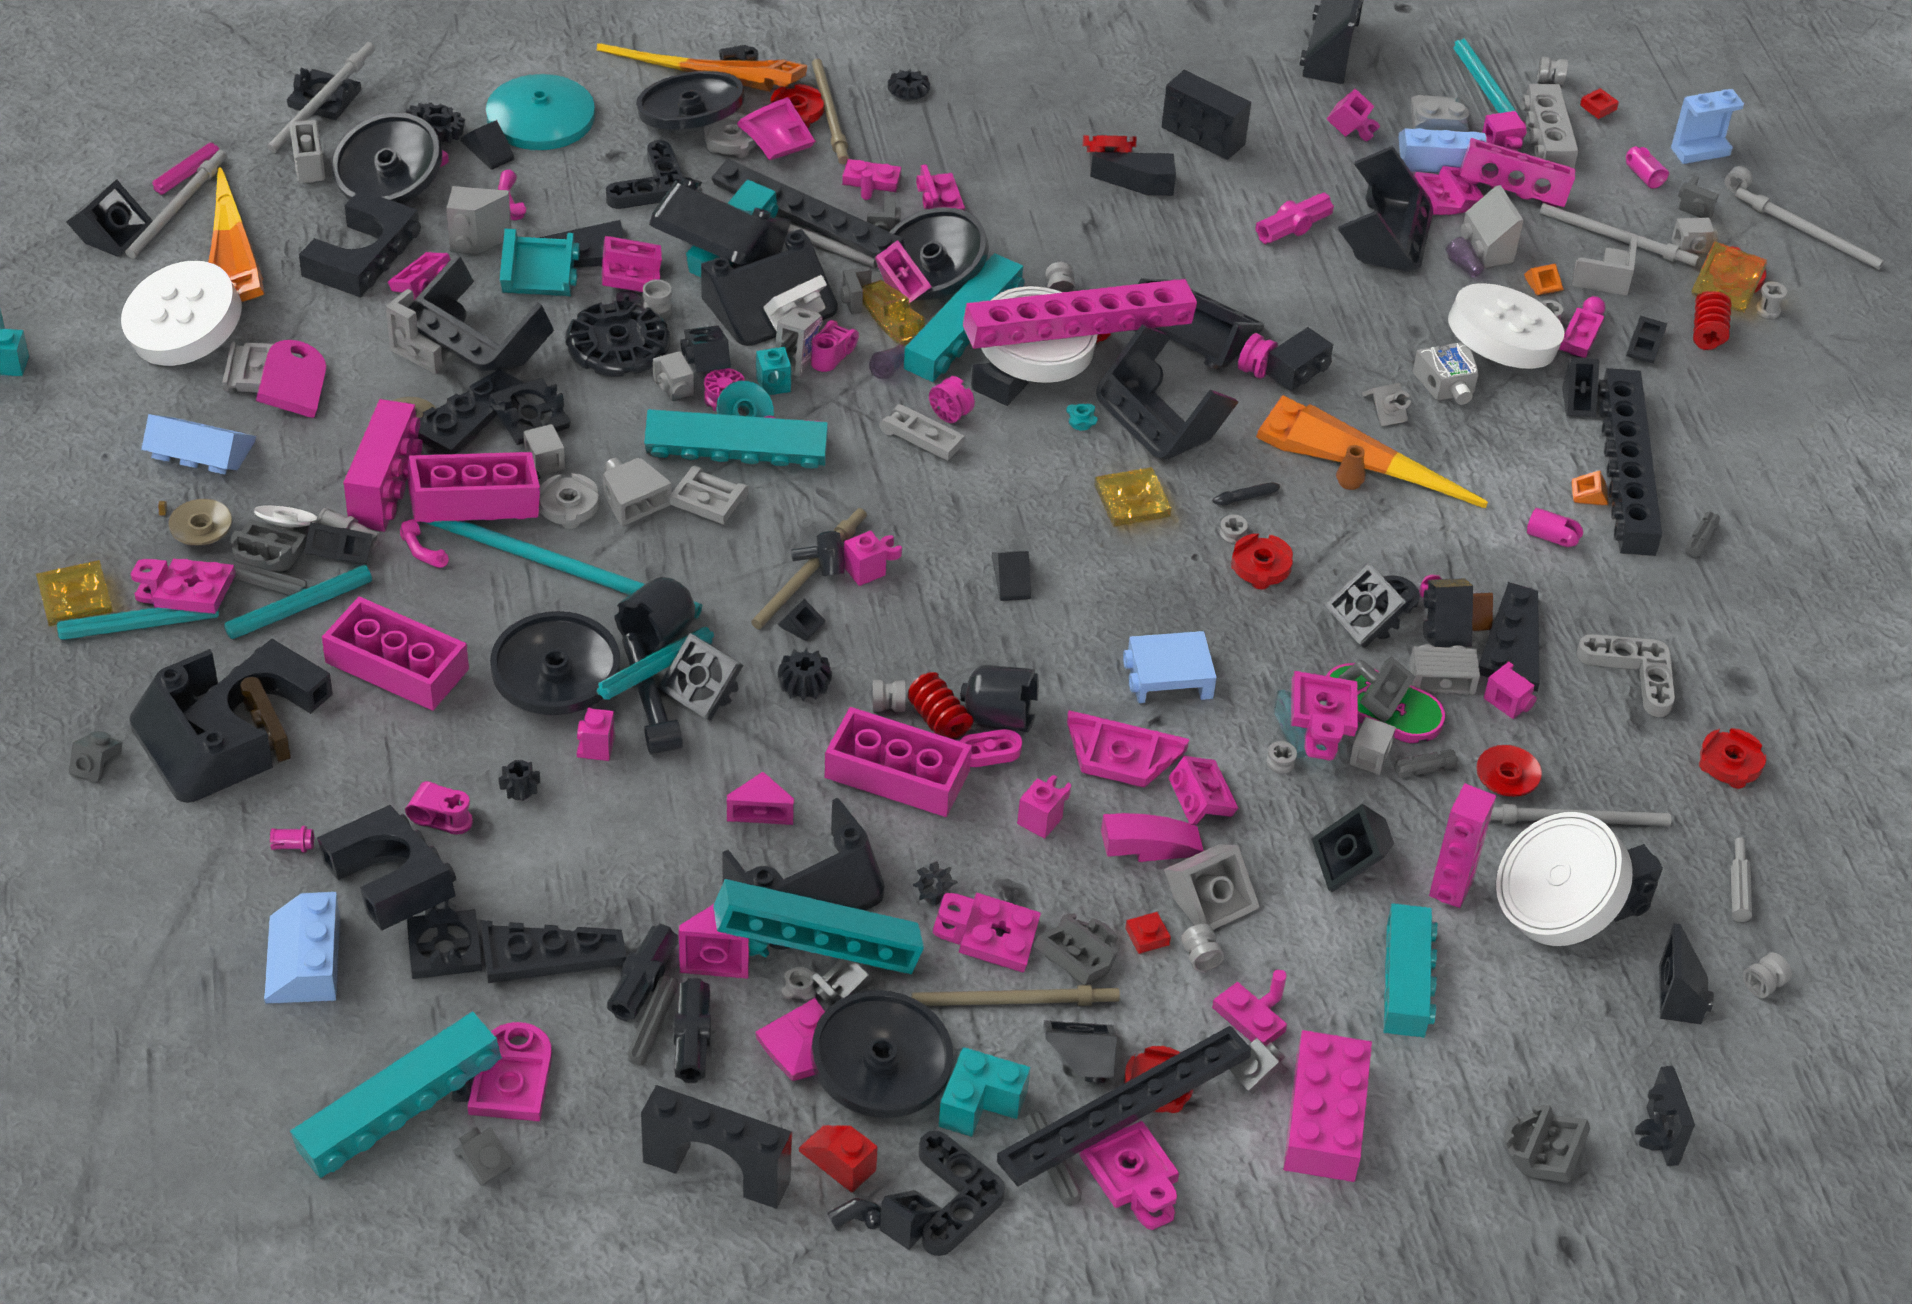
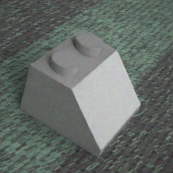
[1460,185,1524,268]
[447,186,511,254]
[1164,844,1260,930]

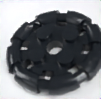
[565,300,671,377]

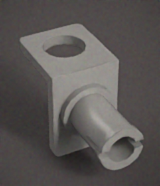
[1362,383,1411,427]

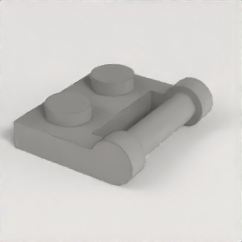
[670,465,749,525]

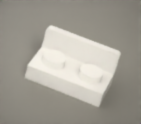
[763,275,827,331]

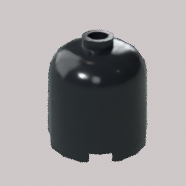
[614,577,695,655]
[960,665,1039,732]

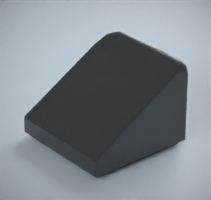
[777,598,826,641]

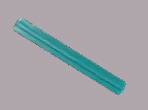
[1453,38,1520,117]
[224,565,372,639]
[57,607,219,640]
[597,626,714,700]

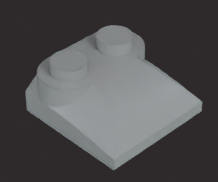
[1410,95,1469,132]

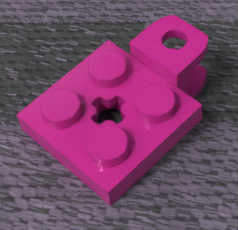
[131,558,236,614]
[1291,671,1358,761]
[932,892,1041,973]
[1079,1121,1179,1230]

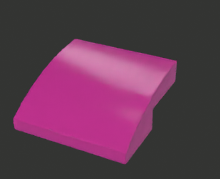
[1414,166,1484,215]
[602,236,662,292]

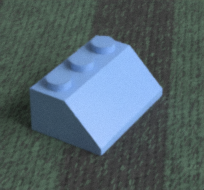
[1398,128,1487,173]
[141,414,256,474]
[264,892,340,1004]

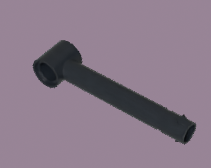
[622,633,683,754]

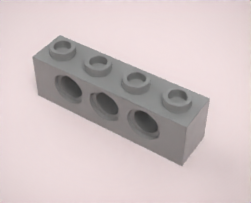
[1521,84,1578,168]

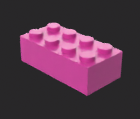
[343,399,423,532]
[408,452,540,523]
[322,596,469,711]
[824,707,972,817]
[1283,1030,1372,1182]

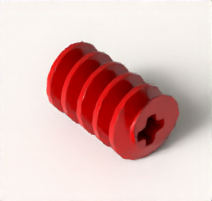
[1693,291,1732,350]
[908,672,974,740]

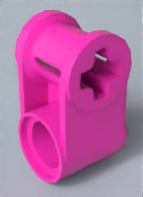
[811,320,859,372]
[405,781,473,835]

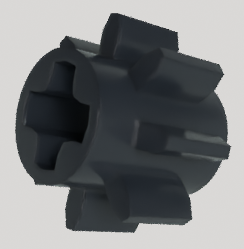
[499,760,541,801]
[913,861,958,906]

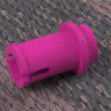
[270,826,315,853]

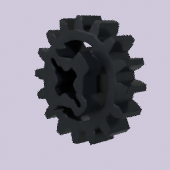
[406,102,465,143]

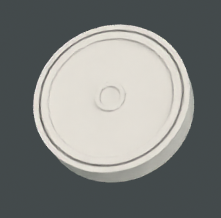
[121,261,242,366]
[1448,283,1564,369]
[982,286,1098,383]
[1496,812,1633,946]

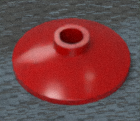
[1476,745,1542,797]

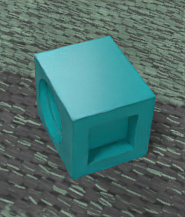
[756,347,791,395]

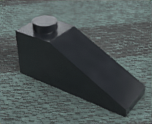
[1090,152,1176,196]

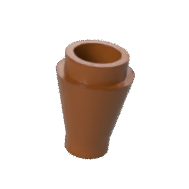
[1336,445,1366,490]

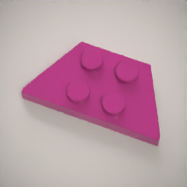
[1067,710,1189,788]

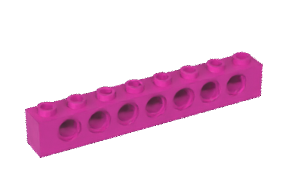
[963,279,1197,349]

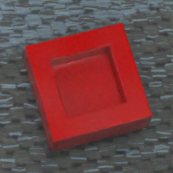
[1580,88,1619,119]
[1125,912,1171,954]

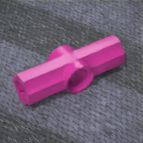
[1255,192,1334,244]

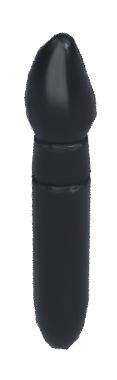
[1212,482,1280,506]

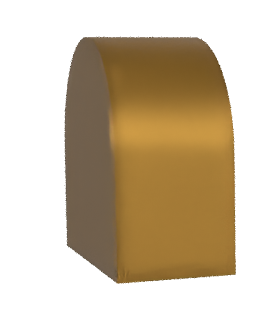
[158,501,167,516]

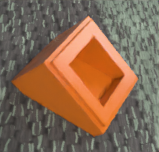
[1524,263,1564,296]
[1572,471,1609,505]

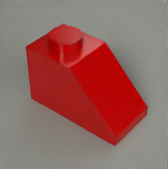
[799,1125,878,1193]

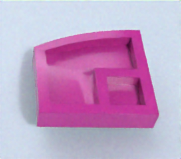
[737,97,816,161]
[755,998,825,1081]

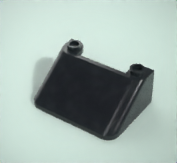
[1299,0,1364,84]
[701,229,838,346]
[1133,278,1265,370]

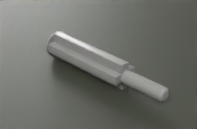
[1731,837,1752,922]

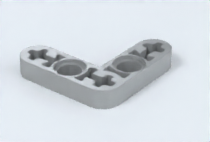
[1576,634,1675,717]

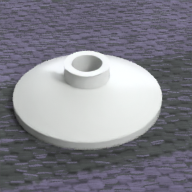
[254,505,317,531]

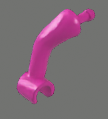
[498,169,526,221]
[400,519,449,568]

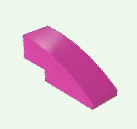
[1101,813,1204,862]

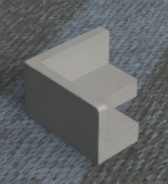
[1572,235,1638,296]
[386,289,456,374]

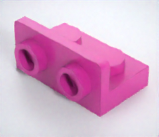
[916,164,965,211]
[388,252,451,300]
[1169,756,1238,825]

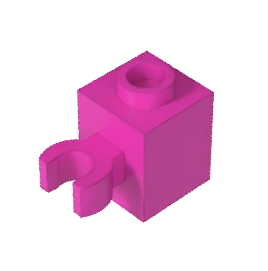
[1326,89,1380,142]
[1482,111,1527,151]
[844,531,902,586]
[1017,775,1071,839]

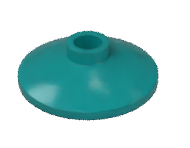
[716,381,774,417]

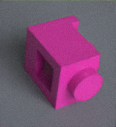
[1484,662,1537,719]
[577,708,615,761]

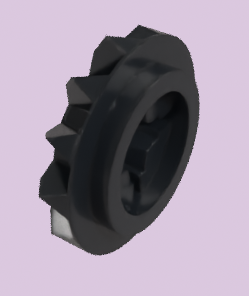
[888,69,930,100]
[1370,575,1420,614]

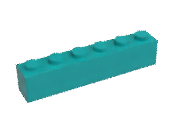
[904,253,1025,382]
[644,409,828,469]
[713,879,924,974]
[290,1011,502,1179]

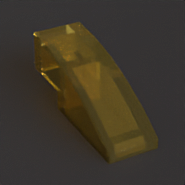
[861,280,925,347]

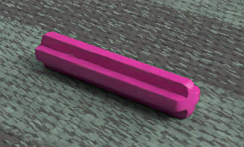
[152,142,219,195]

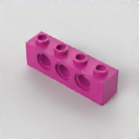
[1460,138,1575,207]
[1429,783,1496,908]

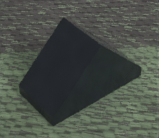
[461,120,514,170]
[1562,357,1600,417]
[971,362,1029,406]
[992,551,1031,601]
[880,1190,942,1250]

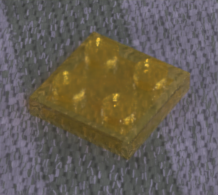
[1691,241,1768,313]
[1095,467,1172,527]
[36,560,113,626]

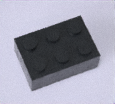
[1161,69,1252,160]

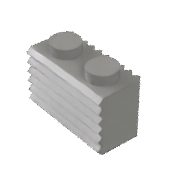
[290,120,325,183]
[1409,644,1480,696]

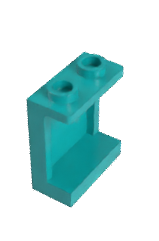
[499,228,580,296]

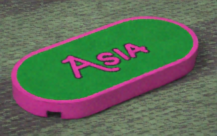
[1326,663,1445,743]

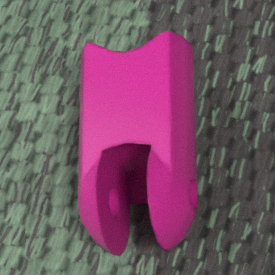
[1625,147,1669,189]
[1527,508,1583,547]

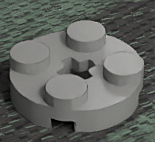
[704,112,757,158]
[539,473,600,529]

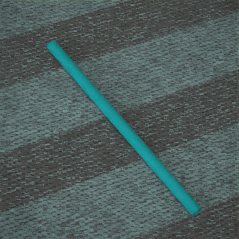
[423,521,702,619]

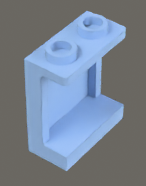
[1671,89,1744,164]
[1123,631,1217,703]

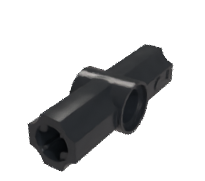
[607,923,679,1022]
[674,978,711,1083]

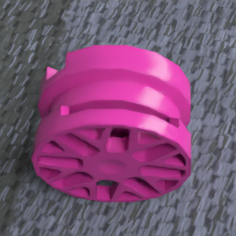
[1238,333,1278,379]
[704,368,745,412]
[929,376,975,423]

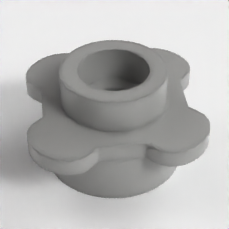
[782,967,817,1001]

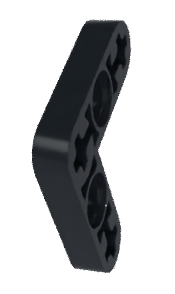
[606,140,683,209]
[918,1130,1005,1256]

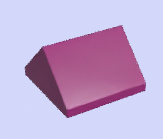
[679,904,749,979]

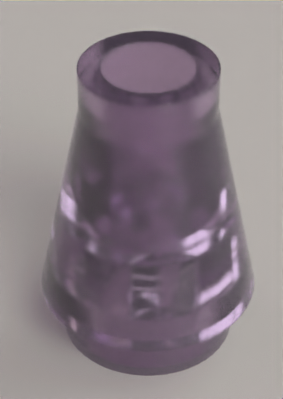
[1446,237,1485,278]
[869,344,905,379]

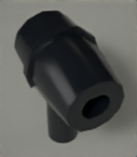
[791,531,844,576]

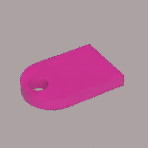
[256,340,326,418]
[468,1022,552,1121]

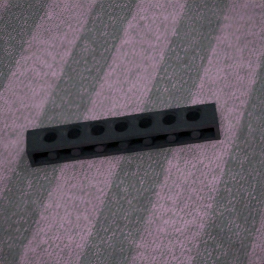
[1597,368,1662,556]

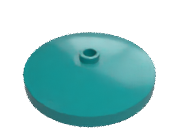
[486,74,595,150]

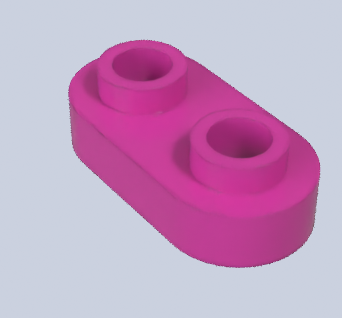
[960,729,1022,767]

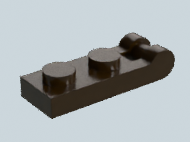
[240,677,291,763]

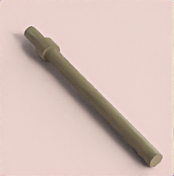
[812,59,849,165]
[751,508,867,629]
[911,985,1120,1006]

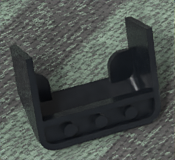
[1338,146,1433,272]
[649,177,792,265]
[408,254,554,371]
[1096,324,1239,460]
[129,649,273,803]
[722,798,885,950]

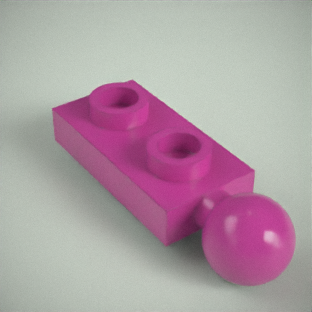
[1559,296,1605,358]

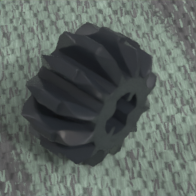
[777,647,832,702]

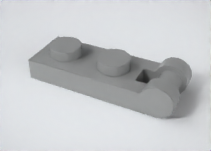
[879,404,965,461]

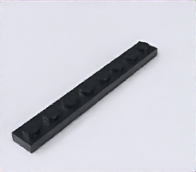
[711,158,905,259]
[997,1026,1251,1187]

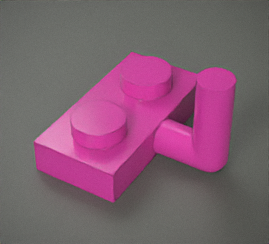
[842,159,901,200]
[1212,969,1287,1046]

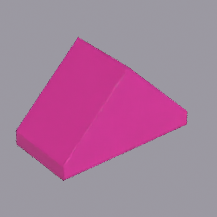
[874,240,932,304]
[727,772,794,825]

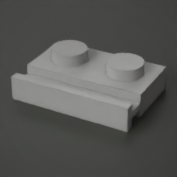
[222,342,273,392]

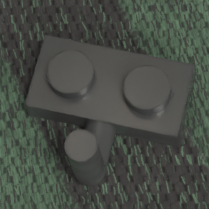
[1339,656,1415,723]

